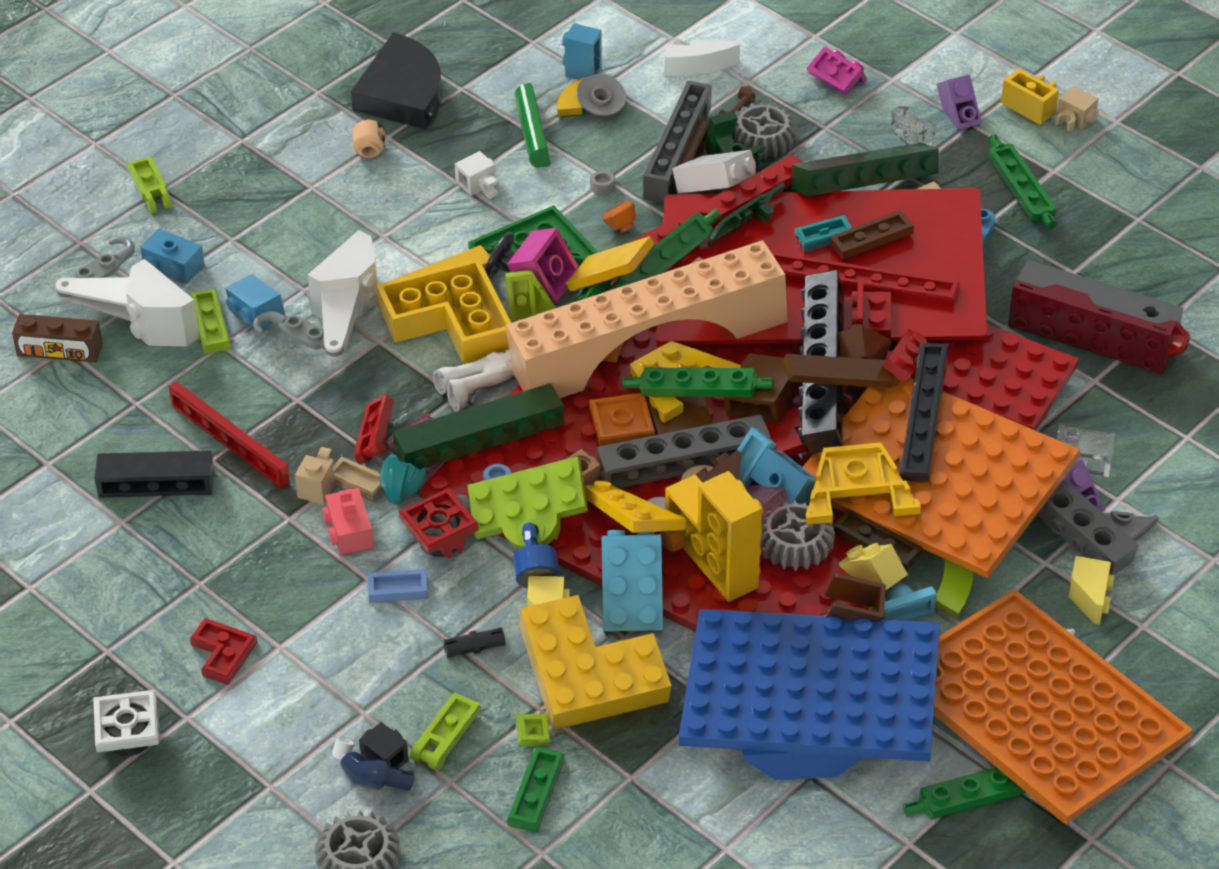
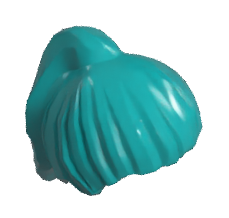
[380,454,426,505]

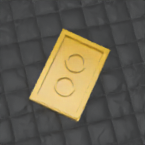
[566,236,654,291]

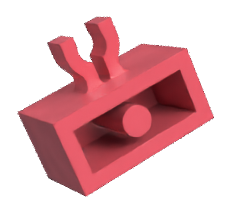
[322,488,374,556]

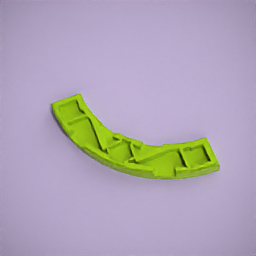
[935,558,974,619]

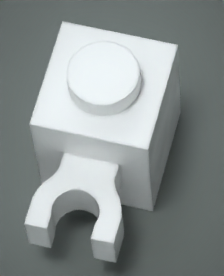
[455,151,498,199]

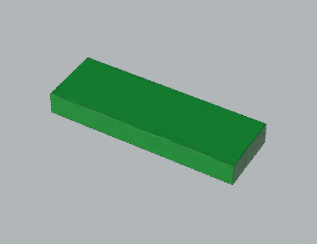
[507,747,565,833]

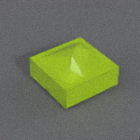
[515,714,550,747]

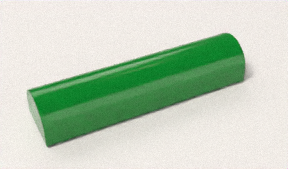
[514,83,551,168]

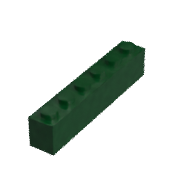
[792,142,939,196]
[393,383,564,470]

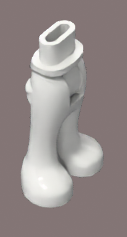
[433,349,515,412]

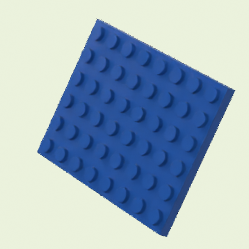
[679,609,940,762]

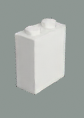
[672,150,756,194]

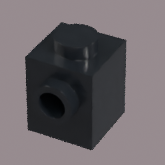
[359,722,409,769]

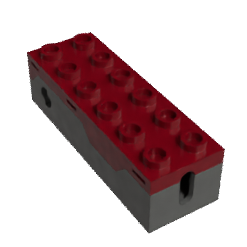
[1008,260,1191,375]

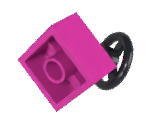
[484,228,579,303]

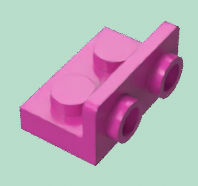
[806,46,867,95]

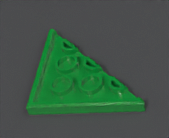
[468,205,598,266]

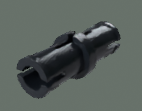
[443,627,506,658]

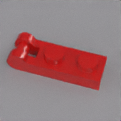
[354,394,394,465]

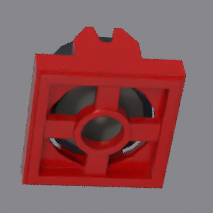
[399,488,479,559]

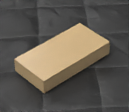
[333,456,384,502]

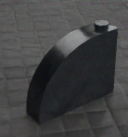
[351,33,442,129]

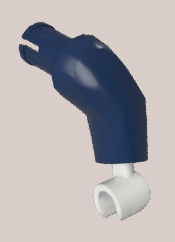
[332,738,414,791]

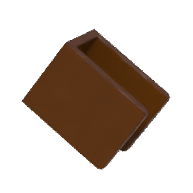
[825,574,886,621]

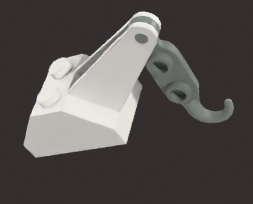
[253,230,378,360]
[56,237,200,346]

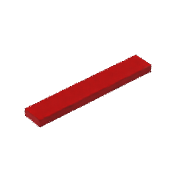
[169,381,290,489]

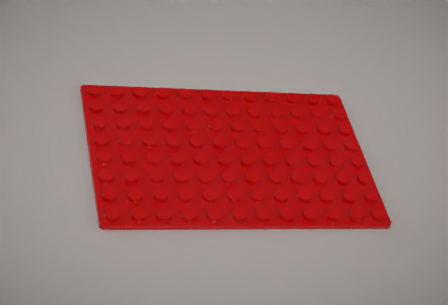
[656,188,987,345]

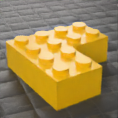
[376,258,511,365]
[665,471,763,602]
[519,595,672,731]

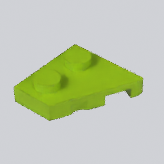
[505,270,557,323]

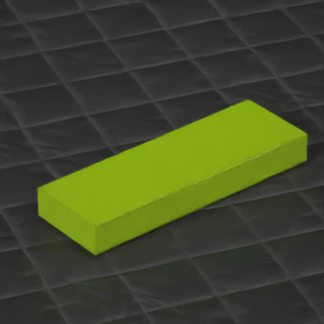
[190,289,231,354]

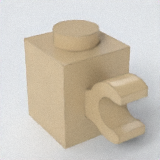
[1055,86,1099,131]
[295,447,335,505]

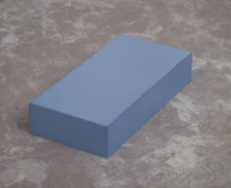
[368,569,428,603]

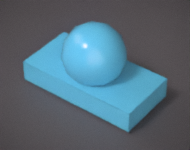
[737,427,776,490]
[883,584,937,621]

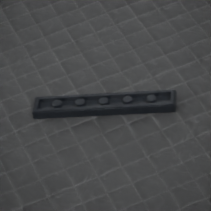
[900,343,949,482]

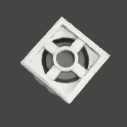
[93,690,160,756]

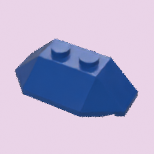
[743,750,864,780]

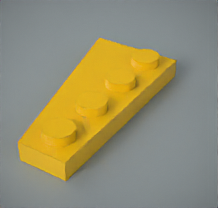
[584,481,687,533]

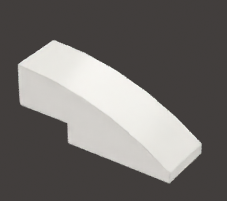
[664,39,740,76]

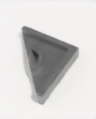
[1103,511,1159,541]

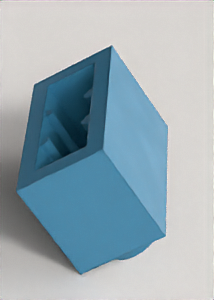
[562,23,602,80]
[140,228,205,284]
[225,274,286,329]
[750,448,816,506]

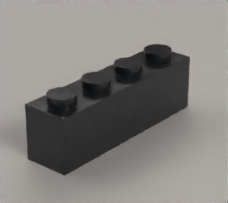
[94,450,214,498]

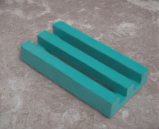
[795,215,852,252]

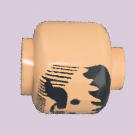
[352,120,385,158]

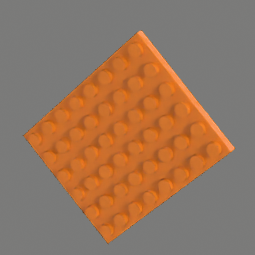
[803,375,1080,578]
[934,589,1193,825]

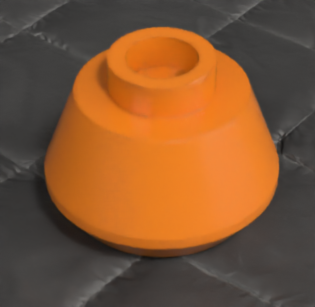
[602,200,637,233]

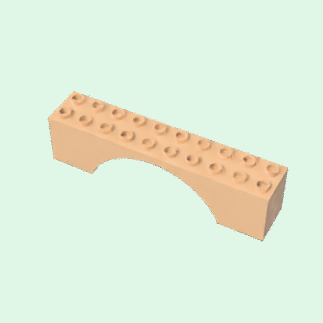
[506,240,788,398]

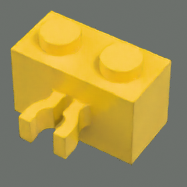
[1001,68,1059,125]

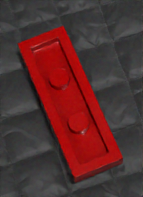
[883,329,927,384]

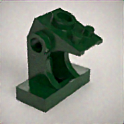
[705,110,764,168]

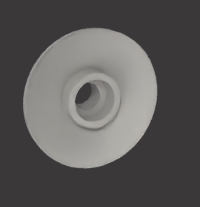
[576,74,626,116]

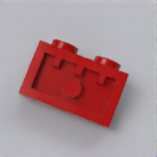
[852,281,891,338]

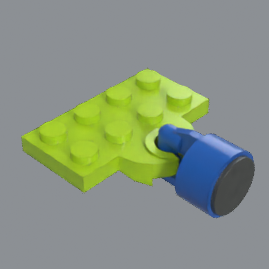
[468,457,588,588]

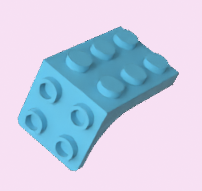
[602,530,663,632]

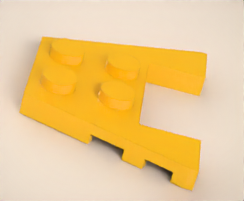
[630,341,741,423]
[806,442,921,525]

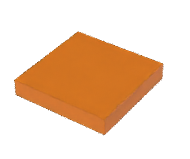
[589,393,655,446]

